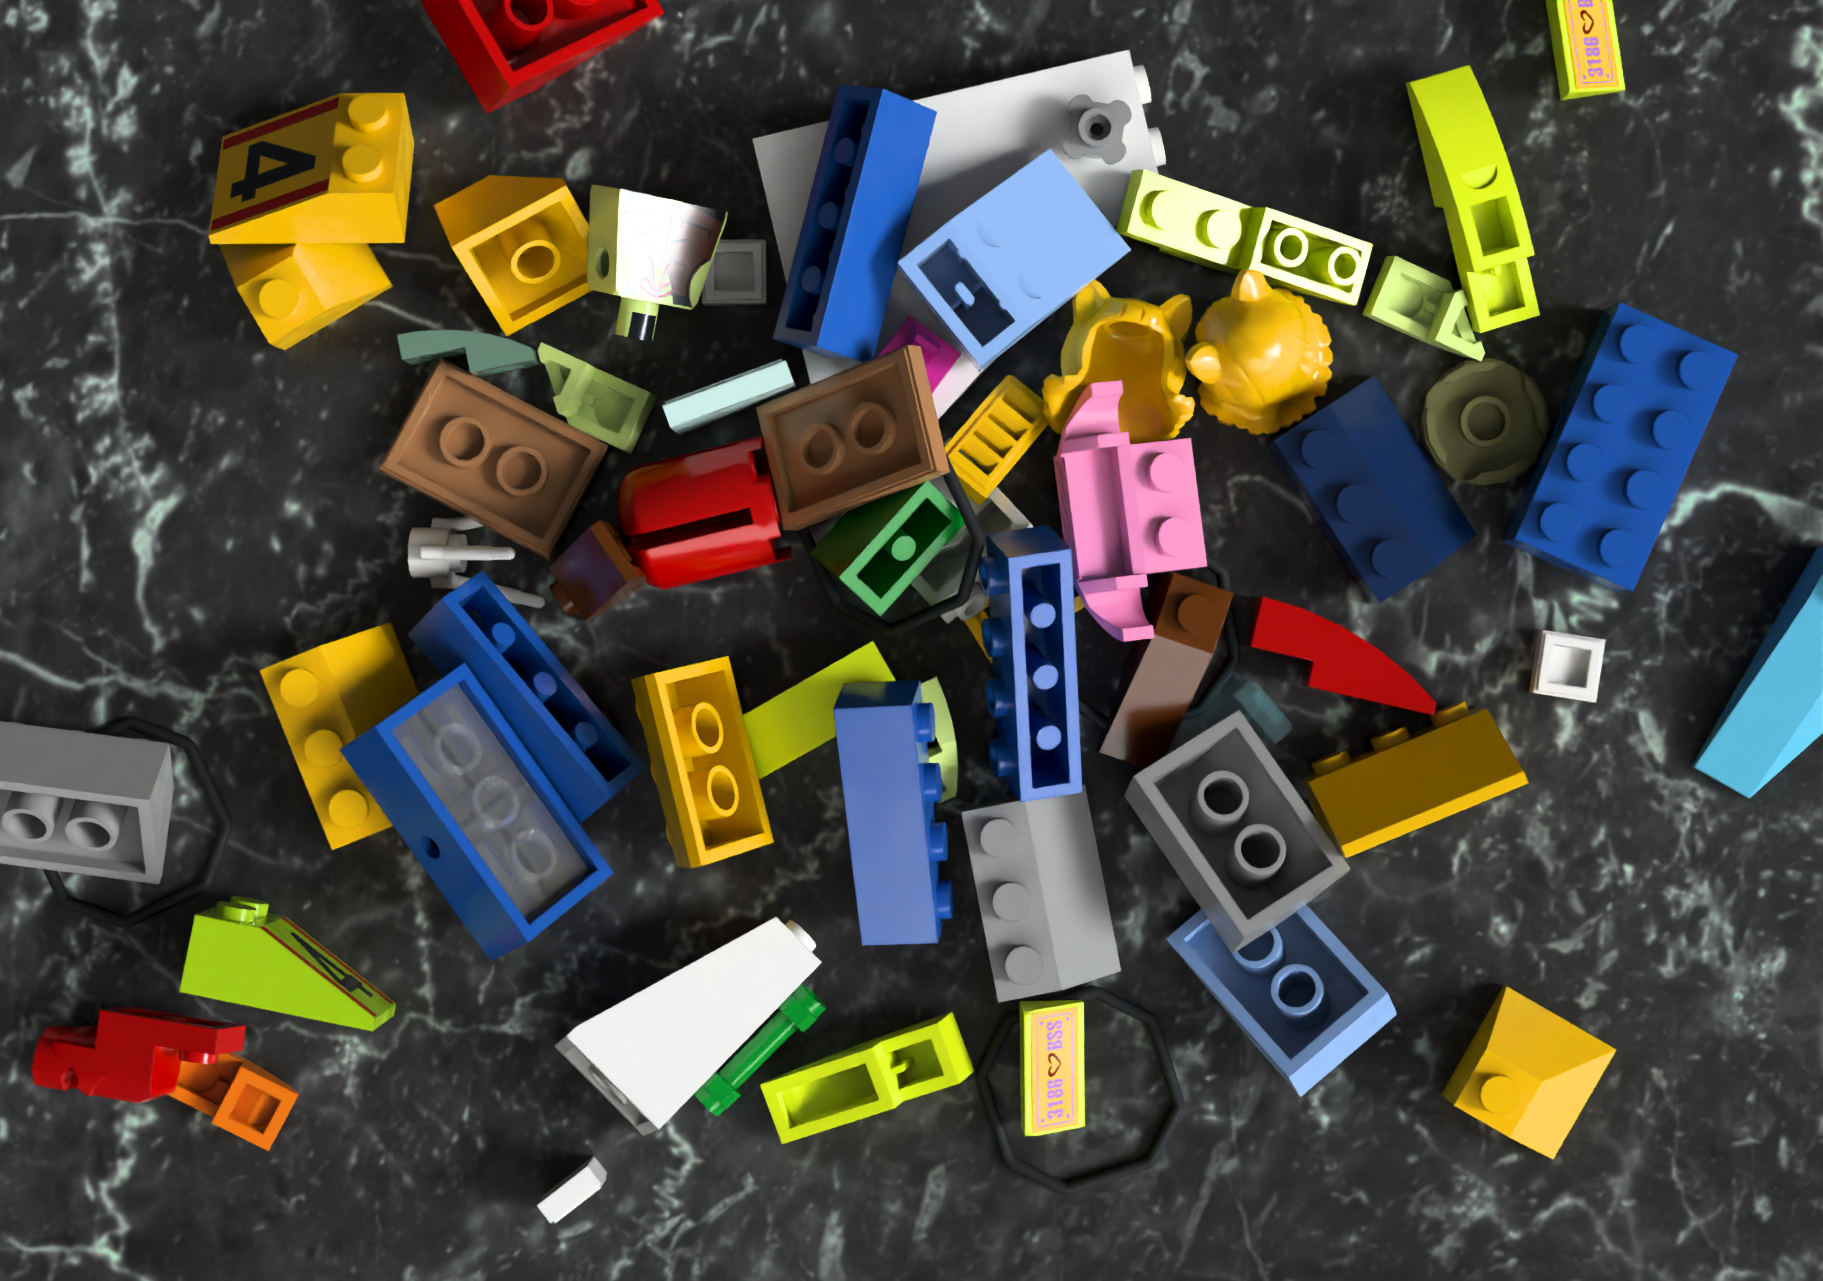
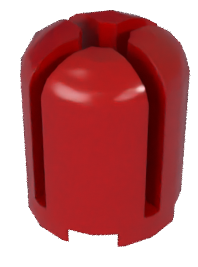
[617,436,792,590]

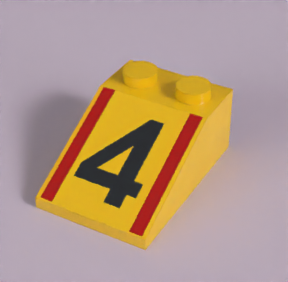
[208,93,414,244]

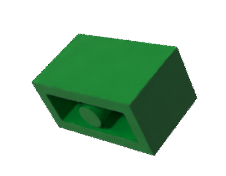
[810,481,965,617]

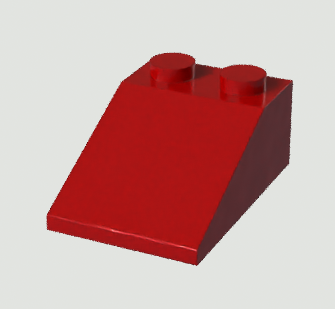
[421,0,664,114]

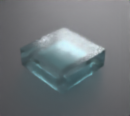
[1228,680,1292,744]

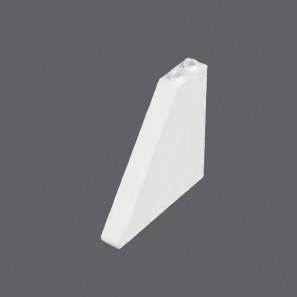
[753,50,1166,517]

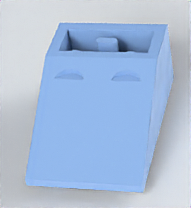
[897,148,1131,372]

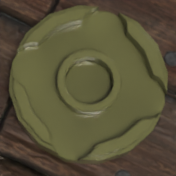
[1419,358,1549,486]

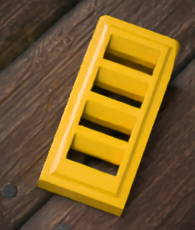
[944,375,1048,506]

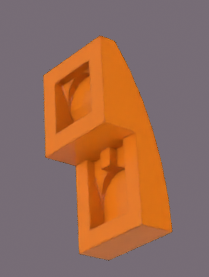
[167,1052,300,1151]

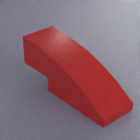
[1245,596,1436,715]

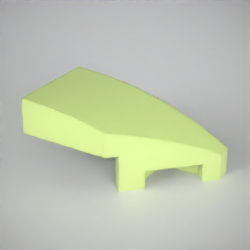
[1362,256,1485,362]
[537,342,658,454]
[921,676,958,803]

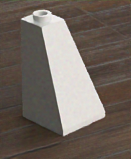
[554,917,822,1136]

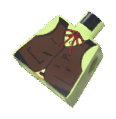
[587,184,728,341]

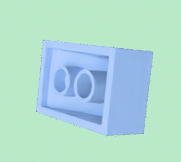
[1166,904,1397,1097]

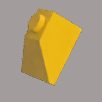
[433,175,593,337]
[219,243,393,351]
[1441,985,1616,1159]

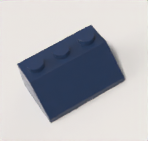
[1266,375,1477,604]

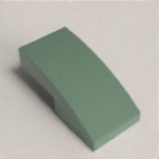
[397,330,541,377]

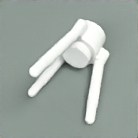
[408,516,545,608]

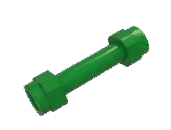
[694,983,827,1117]

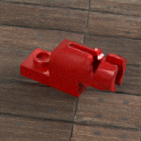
[32,1006,246,1104]

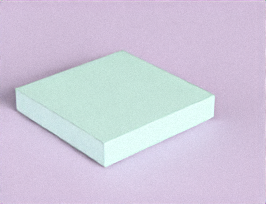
[662,359,797,435]

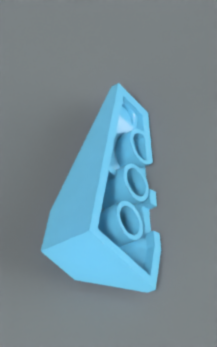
[1692,546,1823,798]

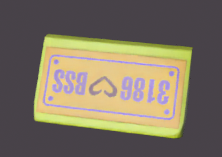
[1546,0,1625,100]
[1019,1000,1085,1136]

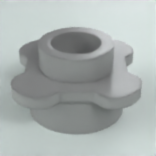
[1062,94,1132,165]

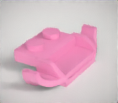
[1053,380,1207,642]

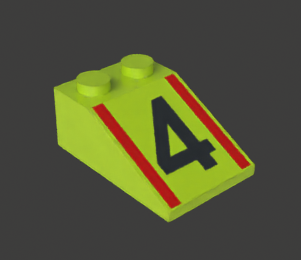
[179,896,396,1032]

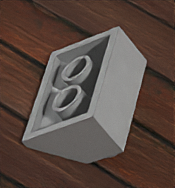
[1124,710,1350,954]
[0,721,174,884]
[960,784,1121,1003]

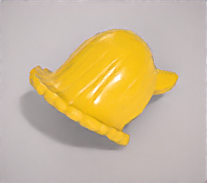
[1184,269,1333,435]
[1042,280,1195,445]

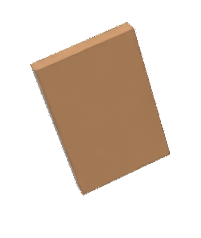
[756,344,950,531]
[378,357,609,560]

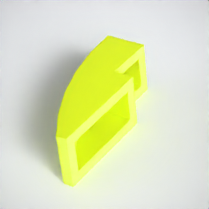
[743,641,896,779]
[760,1012,974,1144]

